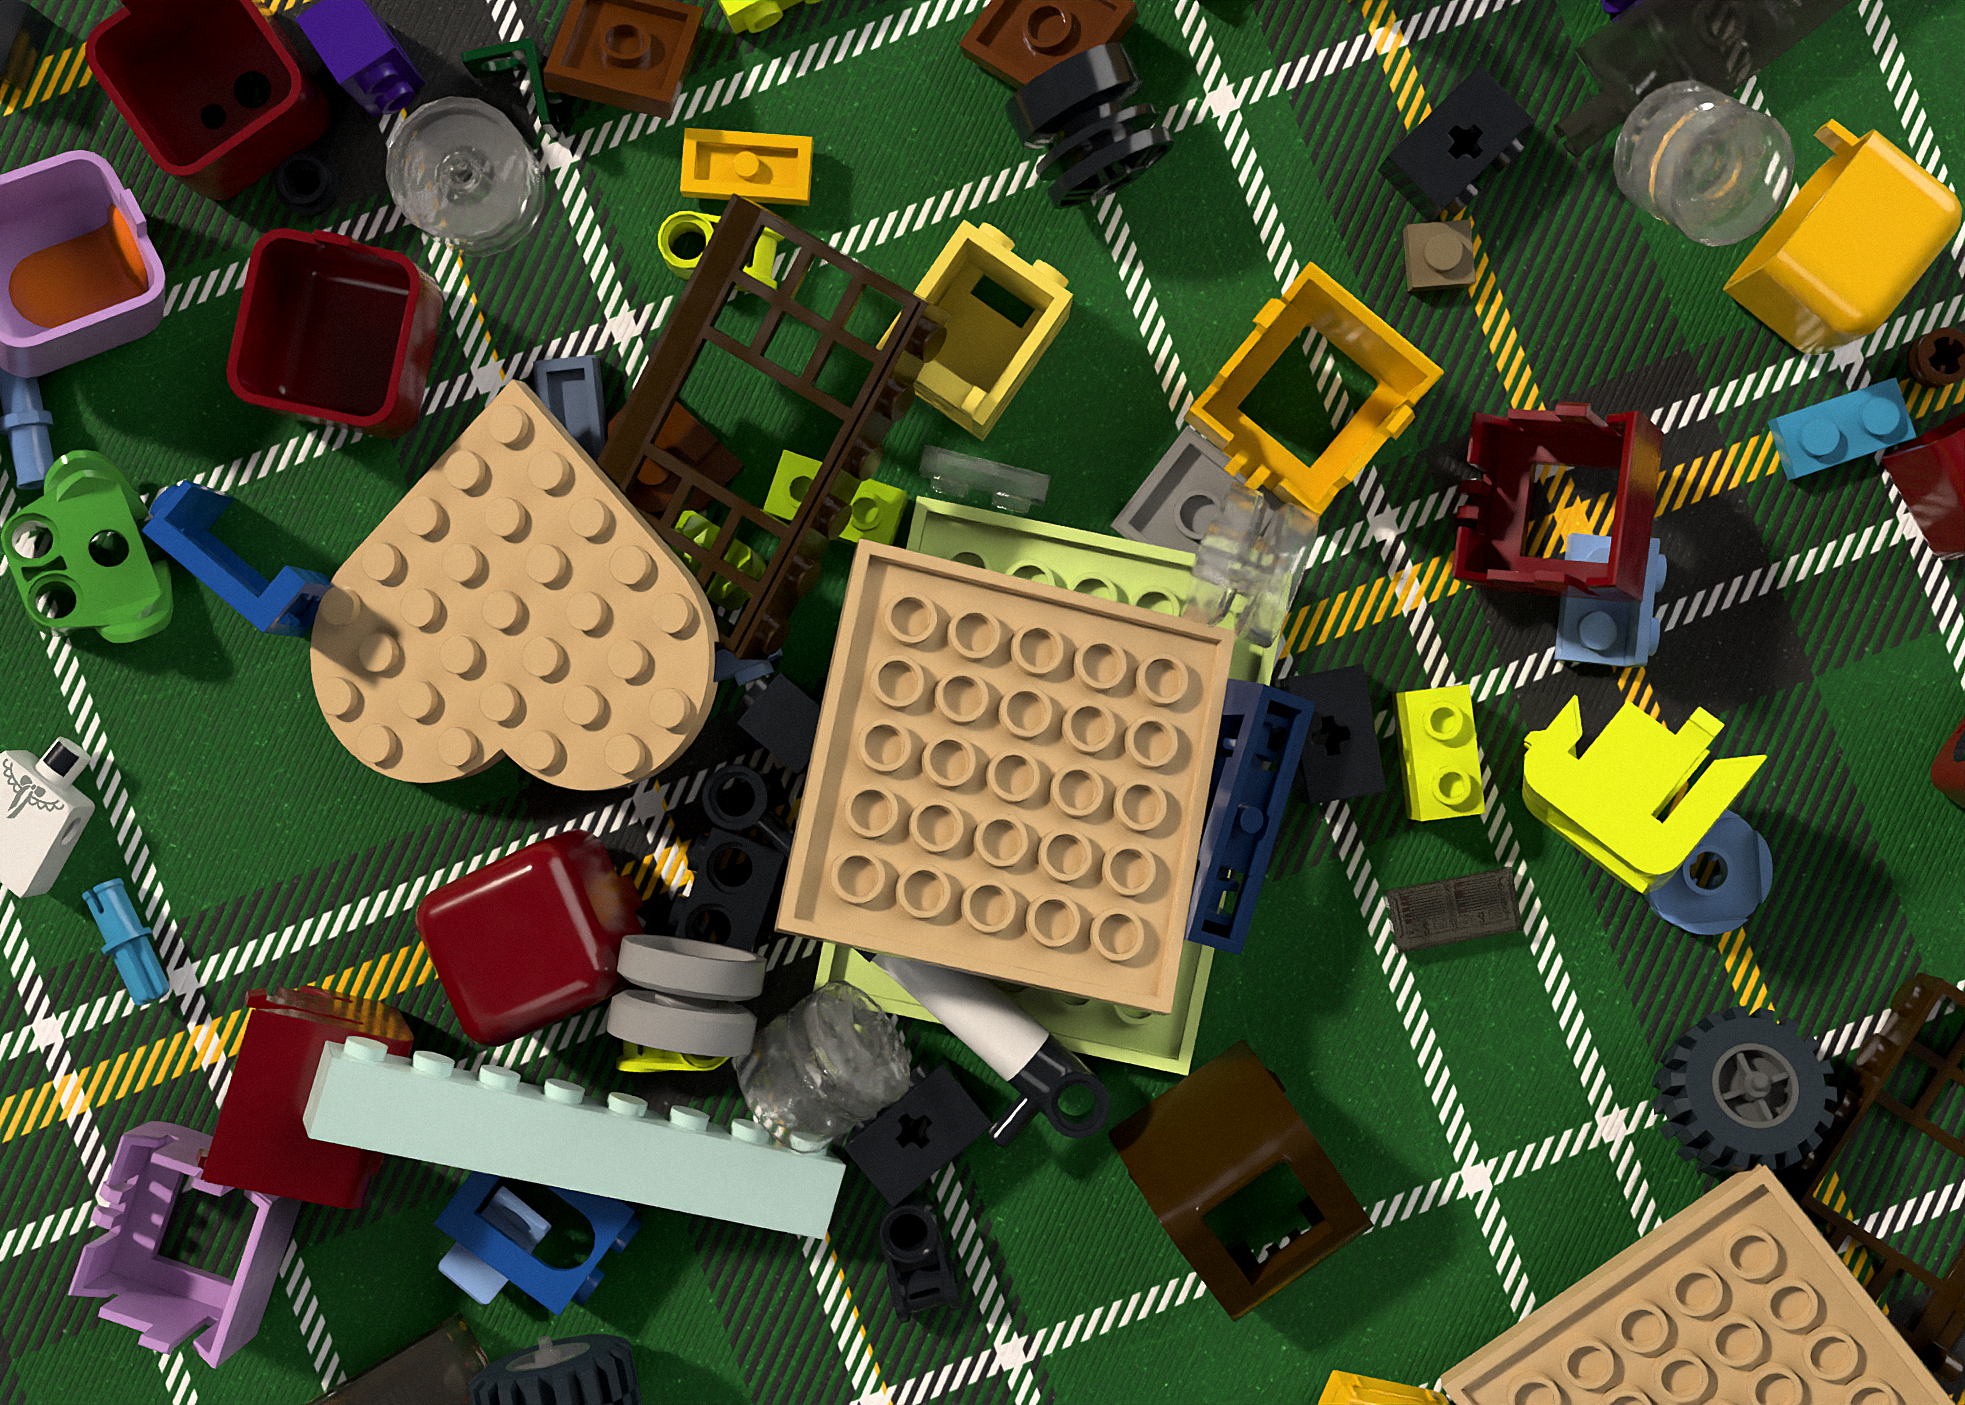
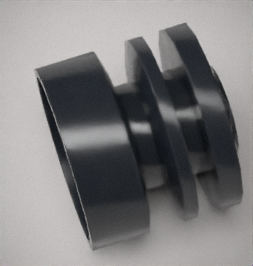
[1005,42,1174,209]

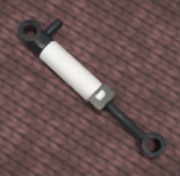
[702,764,1110,1148]

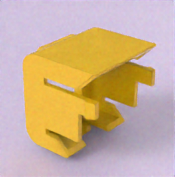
[1183,261,1444,524]

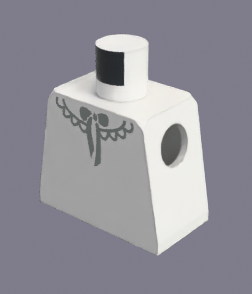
[0,737,95,898]

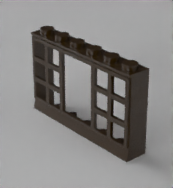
[596,193,951,660]
[1782,972,1965,1383]

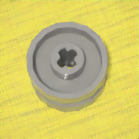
[607,934,768,1057]

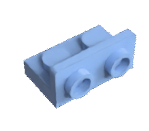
[1554,533,1667,668]

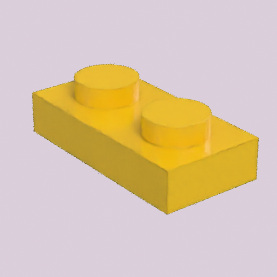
[680,128,814,206]

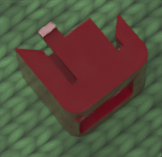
[1452,401,1664,603]
[196,984,414,1209]

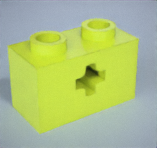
[1391,684,1486,821]

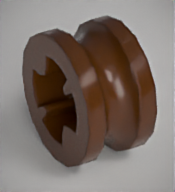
[1906,327,1965,389]

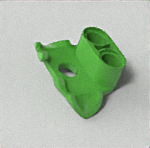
[1,450,174,643]

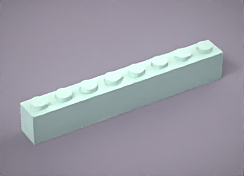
[303,1036,846,1240]

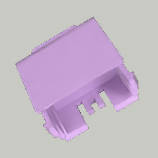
[68,1121,302,1369]

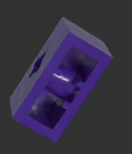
[295,0,426,118]

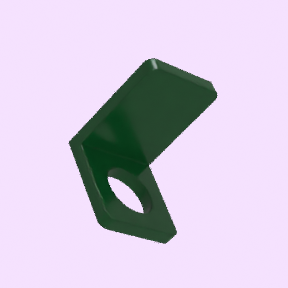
[461,37,564,139]

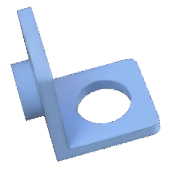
[438,1186,551,1306]

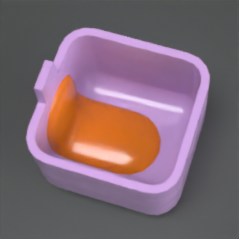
[0,150,165,378]

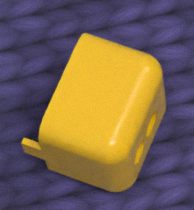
[1723,119,1962,355]

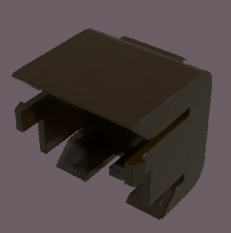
[1108,1039,1374,1323]

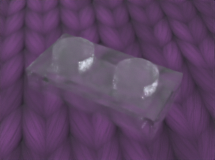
[919,445,1051,513]

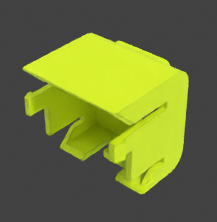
[1522,695,1767,895]

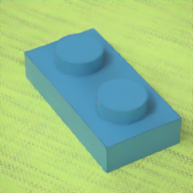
[1767,377,1916,481]

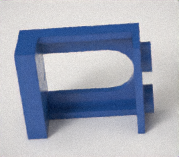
[142,480,332,638]
[434,1170,643,1316]

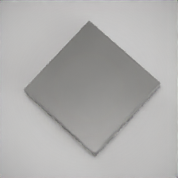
[1109,425,1286,563]

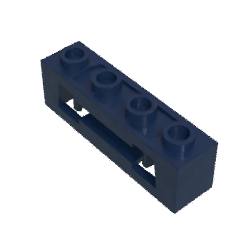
[1184,678,1316,955]

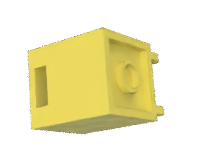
[876,220,1073,441]

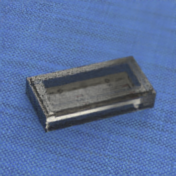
[1383,866,1523,954]

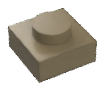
[1403,219,1476,292]

